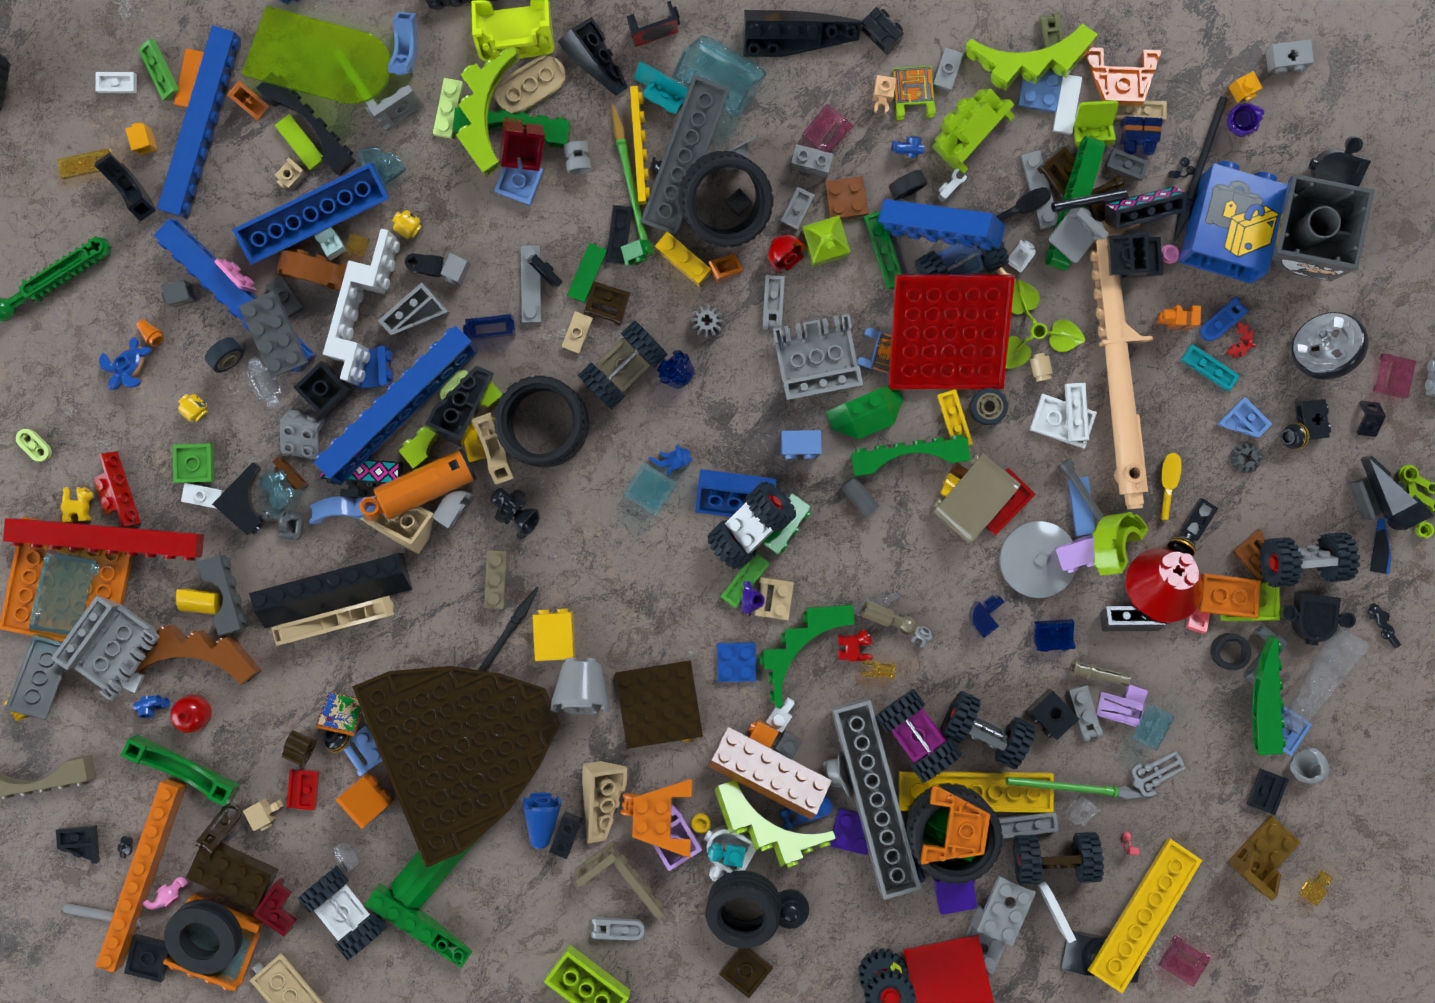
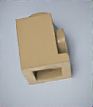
[275,158,308,191]

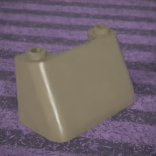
[932,452,1021,544]

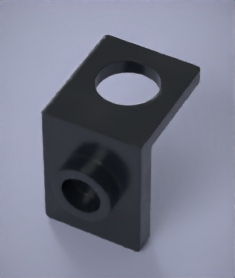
[1357,401,1386,437]

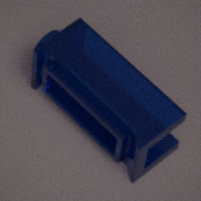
[463,314,516,341]

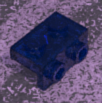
[1033,619,1076,652]

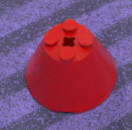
[1125,548,1203,623]

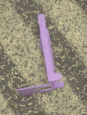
[1096,692,1146,727]

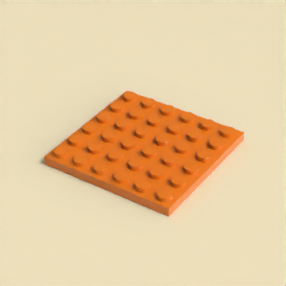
[0,517,133,642]

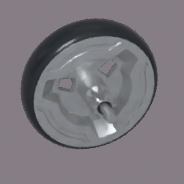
[1291,312,1369,380]

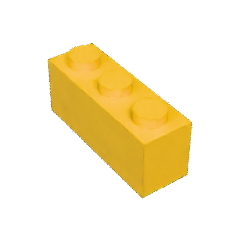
[655,232,712,287]

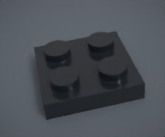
[124,934,170,982]

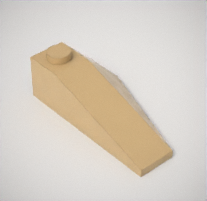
[360,506,434,554]

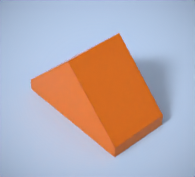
[227,81,270,121]
[708,254,744,284]

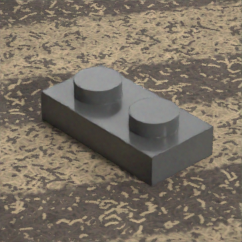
[1105,148,1150,182]

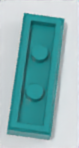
[1180,344,1240,392]

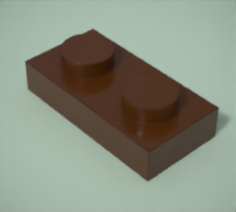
[272,456,309,490]

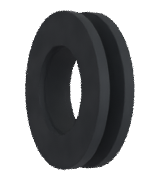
[164,899,242,974]

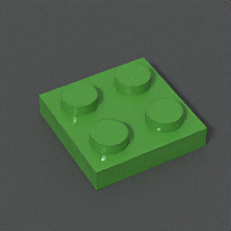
[172,443,214,483]

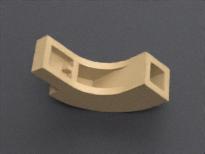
[472,412,514,485]

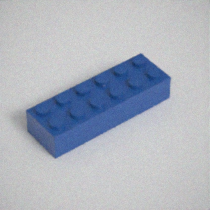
[878,199,1005,250]

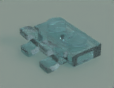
[259,470,295,512]

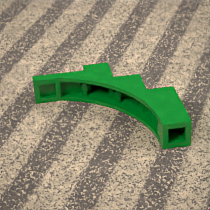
[760,604,855,708]

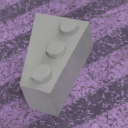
[378,282,449,335]

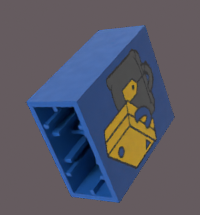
[1178,161,1287,284]

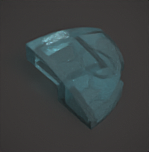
[356,148,406,185]

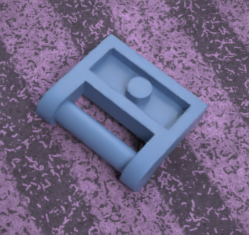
[344,725,382,777]

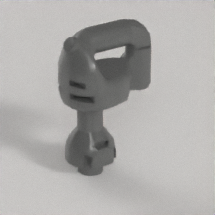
[259,507,304,540]

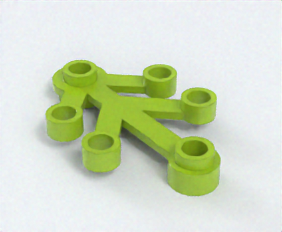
[1398,465,1435,538]

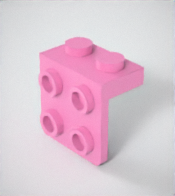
[214,258,257,294]

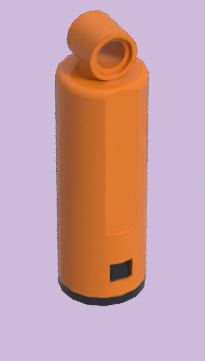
[360,449,477,521]

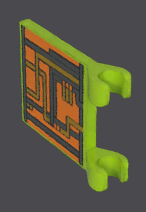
[893,66,936,120]

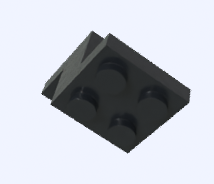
[1107,233,1163,279]

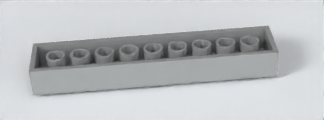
[830,698,921,900]

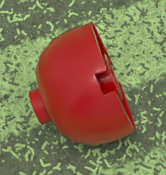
[767,235,807,273]
[170,695,212,733]

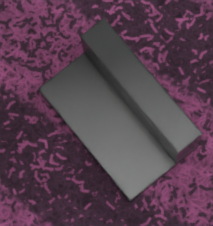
[1349,477,1382,520]

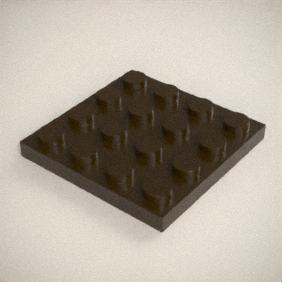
[615,660,703,749]

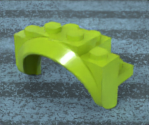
[932,88,1015,174]

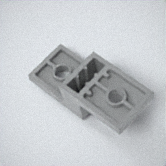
[965,875,1036,975]

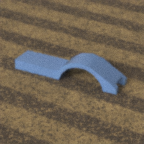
[309,496,385,524]

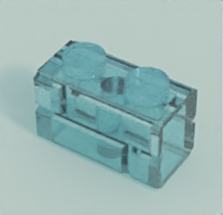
[1133,704,1175,751]

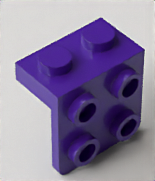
[933,878,977,915]

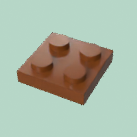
[825,176,869,219]

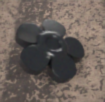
[117,836,133,858]

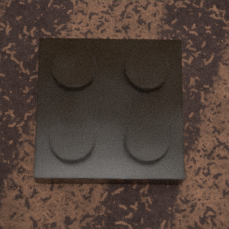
[719,948,773,998]

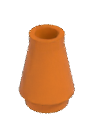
[136,319,164,347]

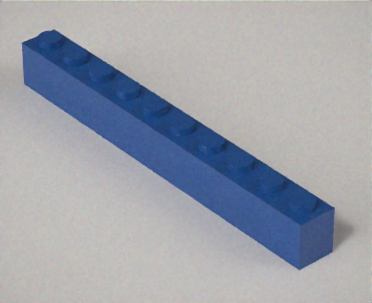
[157,25,241,219]
[153,219,317,372]

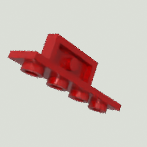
[94,451,141,527]

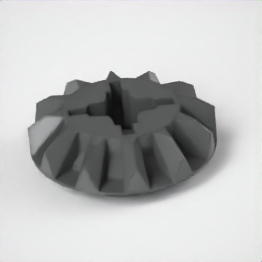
[1230,442,1263,473]

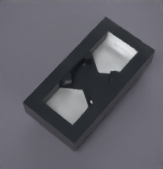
[1179,498,1219,541]

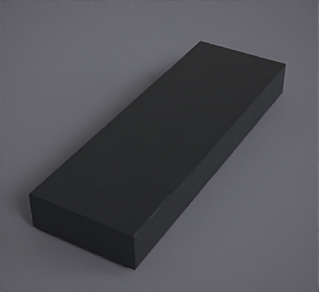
[606,205,633,265]

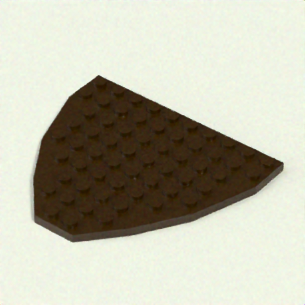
[352,666,560,868]

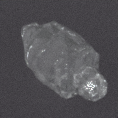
[247,357,281,409]

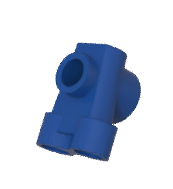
[891,136,924,158]
[133,695,170,718]

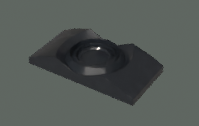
[1061,930,1141,983]

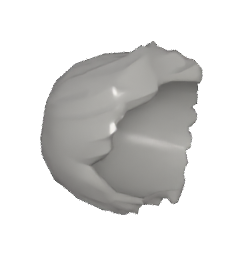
[1290,746,1330,784]

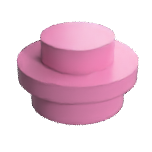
[1161,244,1179,264]

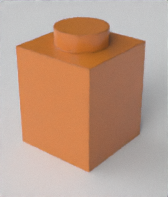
[747,719,779,748]

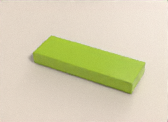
[275,114,324,171]

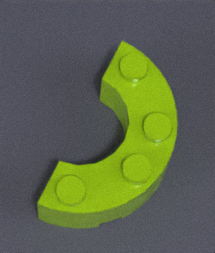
[1093,512,1148,576]

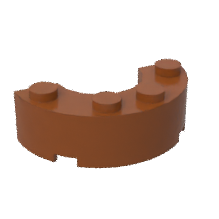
[276,248,347,292]

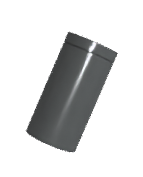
[841,476,880,518]

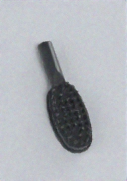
[996,187,1051,222]

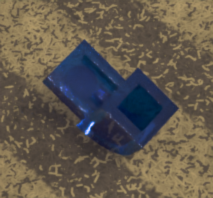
[969,595,1004,638]

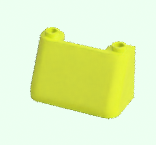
[471,0,554,62]

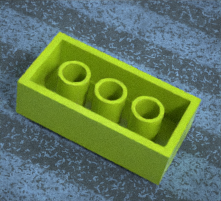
[544,944,631,1003]

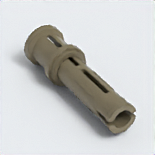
[1070,659,1131,687]

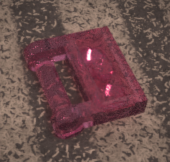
[802,104,853,153]
[1373,353,1416,399]
[1159,935,1211,987]

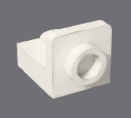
[1008,240,1036,273]

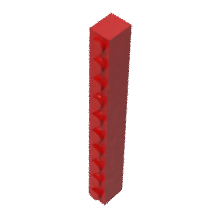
[3,518,204,561]

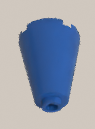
[523,792,562,849]

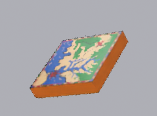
[316,692,363,736]

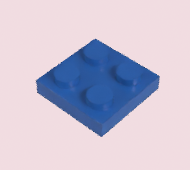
[717,642,756,682]

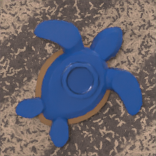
[99,337,151,390]

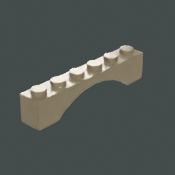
[0,755,96,799]

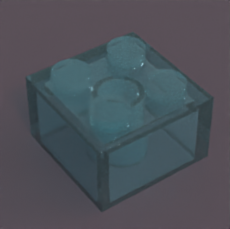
[623,462,677,516]

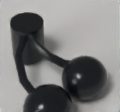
[1168,157,1195,179]

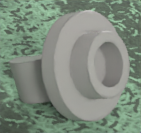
[911,626,932,647]

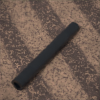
[1051,189,1127,212]

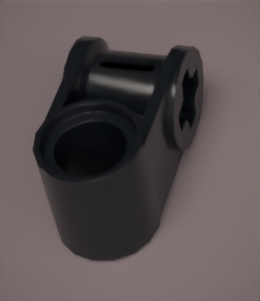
[405,253,444,277]

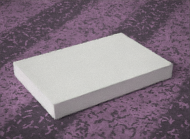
[1029,394,1097,449]

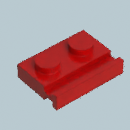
[287,768,320,810]

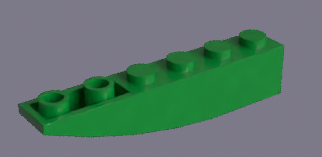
[1252,635,1286,755]
[364,883,472,968]

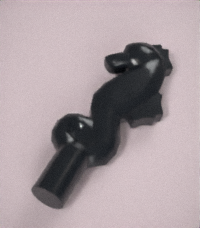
[1368,603,1401,648]

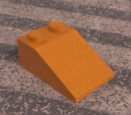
[336,773,393,829]

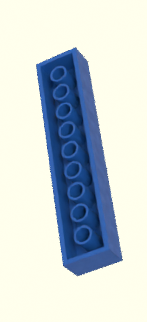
[314,325,478,485]

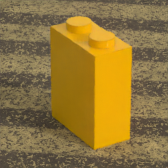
[533,608,576,661]

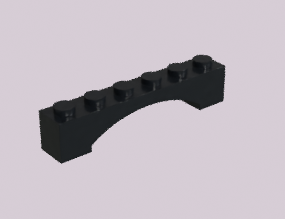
[256,72,356,176]

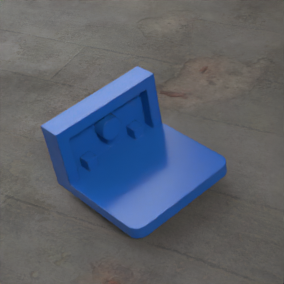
[354,346,394,388]

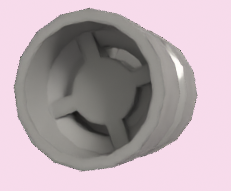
[563,141,592,175]

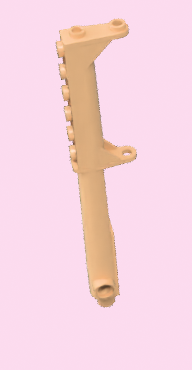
[1089,221,1153,510]

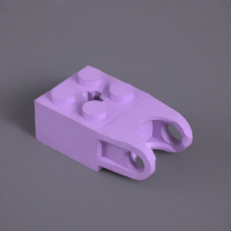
[653,803,702,871]

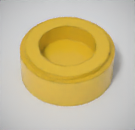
[691,813,710,834]

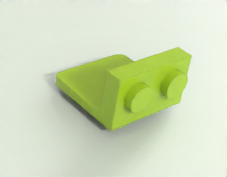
[1073,100,1119,147]

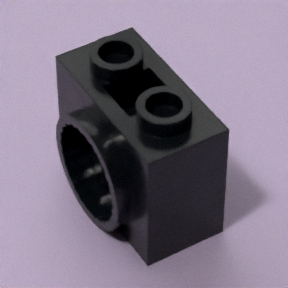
[1027,689,1079,740]

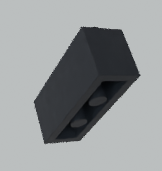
[1100,606,1166,632]

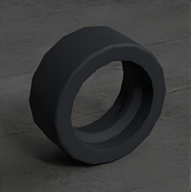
[888,169,928,201]
[1210,633,1252,670]

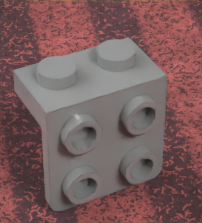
[1049,208,1109,263]
[280,410,325,459]

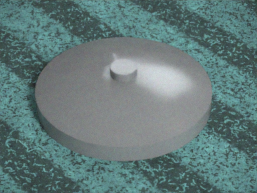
[999,521,1076,598]

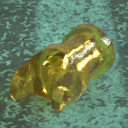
[861,660,896,680]

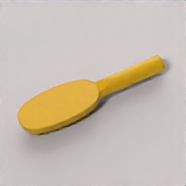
[1161,453,1182,520]

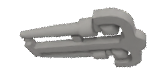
[1131,751,1186,797]

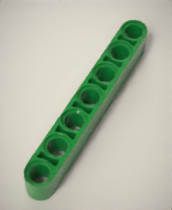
[1045,135,1105,271]

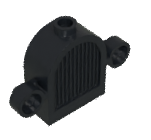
[1308,136,1371,187]
[1279,592,1356,646]

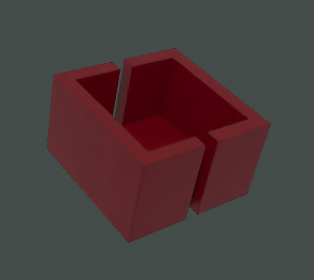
[499,120,545,171]

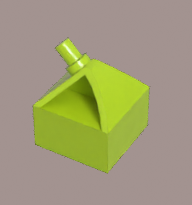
[801,215,851,267]

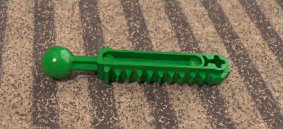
[0,236,112,322]

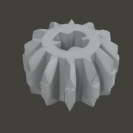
[691,305,724,338]

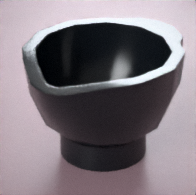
[512,508,540,539]

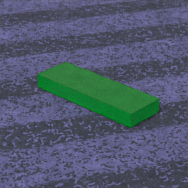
[567,243,607,303]

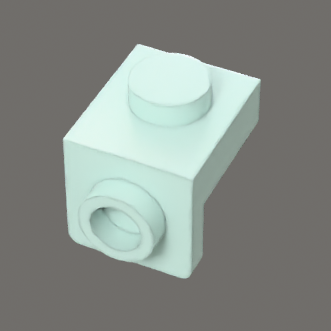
[314,227,346,261]

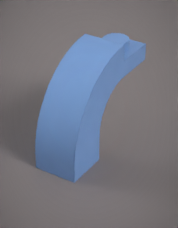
[388,12,418,75]

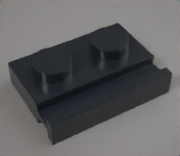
[1246,768,1289,815]

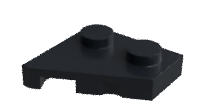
[56,825,100,864]

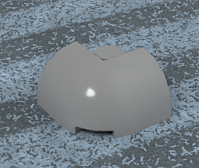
[432,491,476,528]

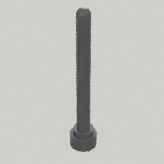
[1057,458,1104,522]

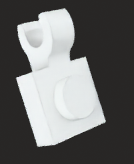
[937,168,967,203]
[766,697,794,733]

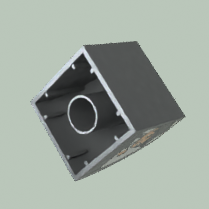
[1272,174,1375,282]

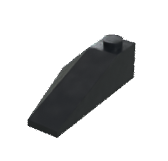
[558,17,628,96]
[425,365,494,447]
[1360,456,1433,530]

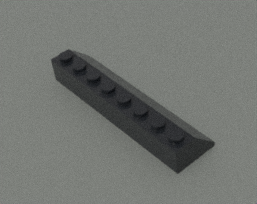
[249,553,413,629]

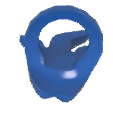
[648,444,692,476]

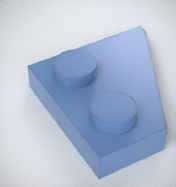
[1216,397,1272,438]

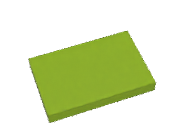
[1220,582,1280,621]

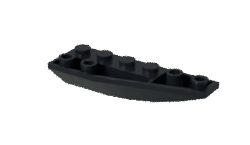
[743,10,861,57]

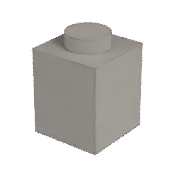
[440,253,471,285]

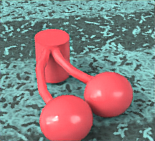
[1121,832,1139,856]

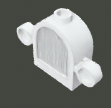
[703,825,756,881]

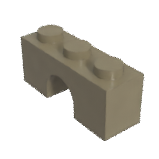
[484,550,510,609]

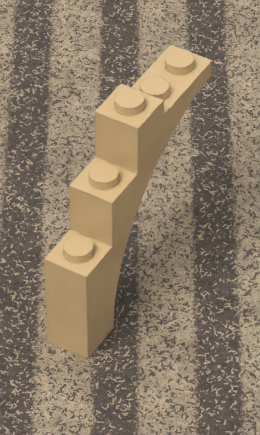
[271,596,394,646]

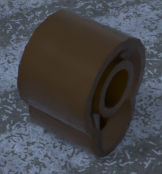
[282,730,317,767]

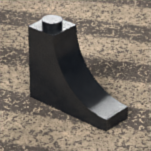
[212,462,263,535]

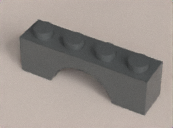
[197,555,247,636]

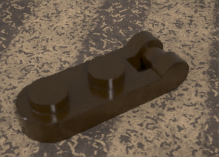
[195,802,242,855]

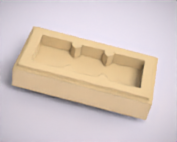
[561,311,593,354]

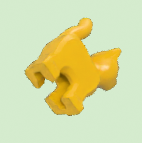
[61,487,94,522]

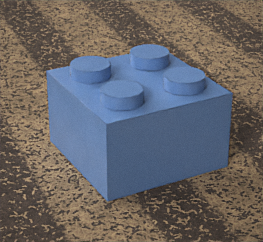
[781,430,822,459]

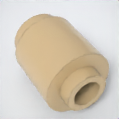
[1030,353,1053,382]

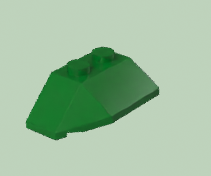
[825,385,903,440]

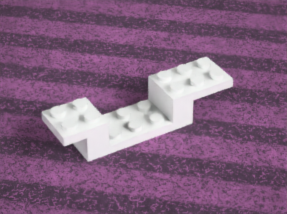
[323,229,400,386]

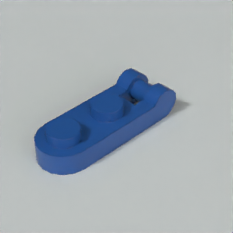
[1199,296,1250,341]
[778,796,833,830]

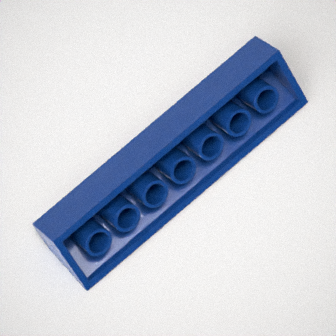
[232,163,389,265]

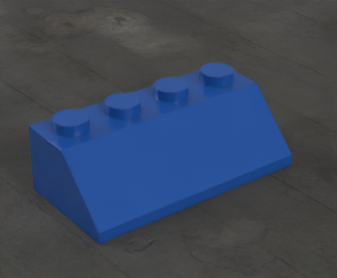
[695,469,777,517]

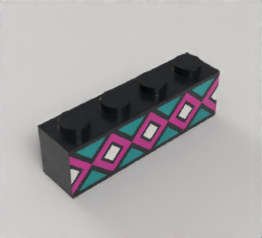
[1105,186,1187,229]
[321,459,403,487]

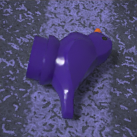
[741,581,765,616]

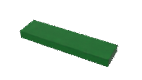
[863,211,903,290]

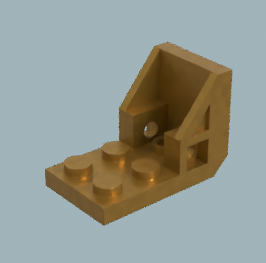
[1229,815,1301,901]

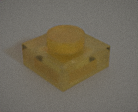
[345,233,370,258]

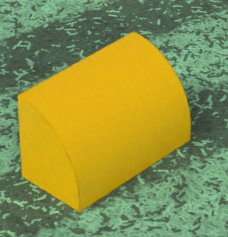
[176,588,222,615]

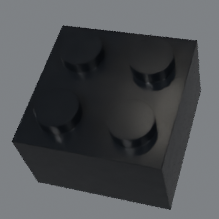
[293,361,354,417]

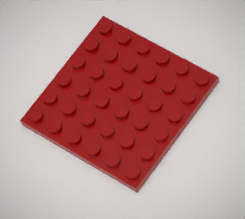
[888,275,1015,389]

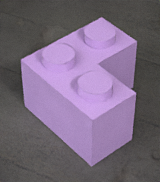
[1056,534,1095,573]

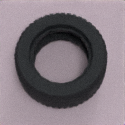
[705,870,781,948]

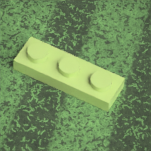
[433,78,464,139]

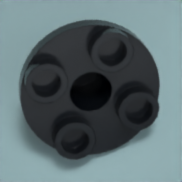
[490,488,526,524]
[779,889,809,929]

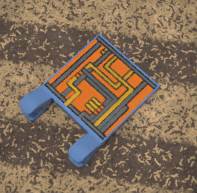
[857,328,892,374]

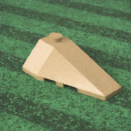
[582,761,627,844]

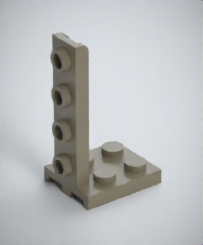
[575,841,665,919]

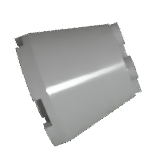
[551,658,610,714]

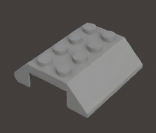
[773,313,863,400]
[51,595,160,701]

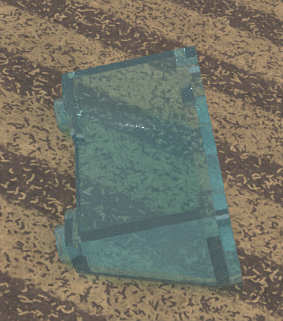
[28,549,100,635]

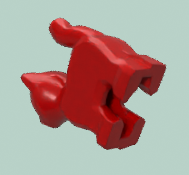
[838,630,873,662]

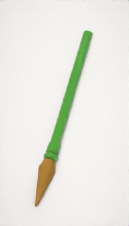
[611,103,648,240]

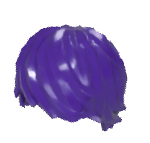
[1226,103,1264,138]

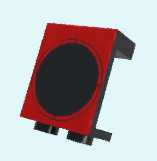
[626,1,680,47]

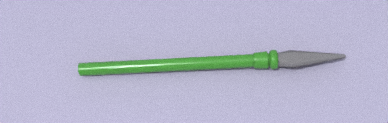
[1006,777,1153,800]

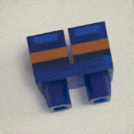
[1120,116,1162,155]

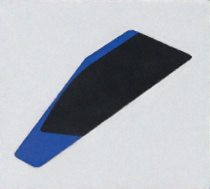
[1370,518,1391,574]

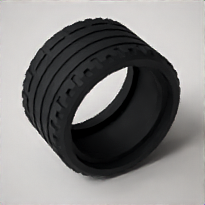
[679,151,774,248]
[494,375,589,467]
[905,783,1003,884]

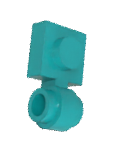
[707,843,746,868]

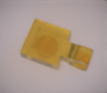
[1298,870,1333,906]

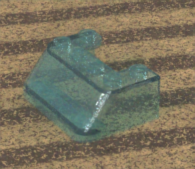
[672,35,766,117]

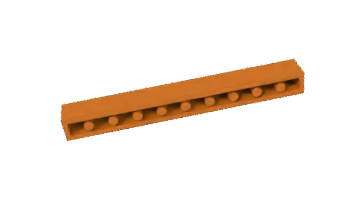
[95,778,187,973]

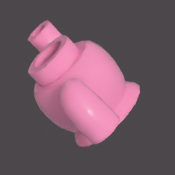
[142,877,189,910]

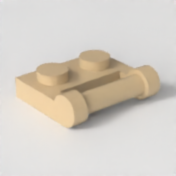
[754,577,794,620]

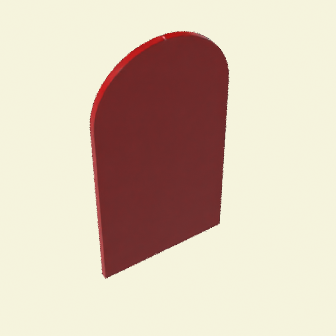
[903,934,994,1003]

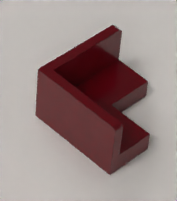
[253,878,297,937]

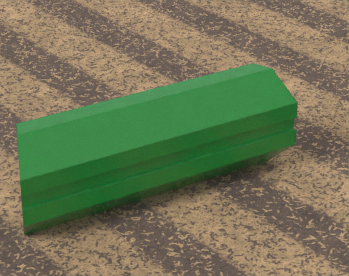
[391,839,478,908]

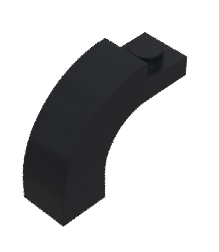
[94,152,156,222]

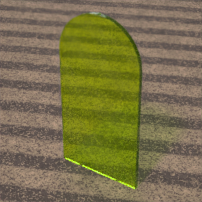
[241,6,391,104]

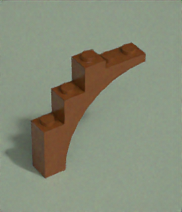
[134,624,262,685]

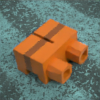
[1157,305,1201,330]

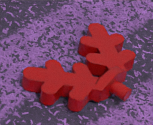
[1226,322,1257,358]

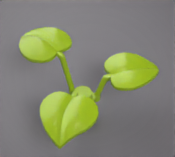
[1006,279,1085,369]

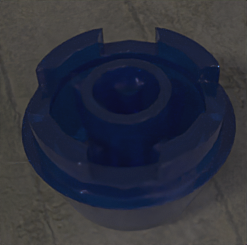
[657,350,695,389]

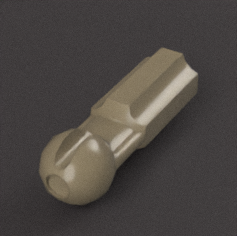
[860,600,917,635]

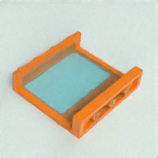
[163,894,265,991]

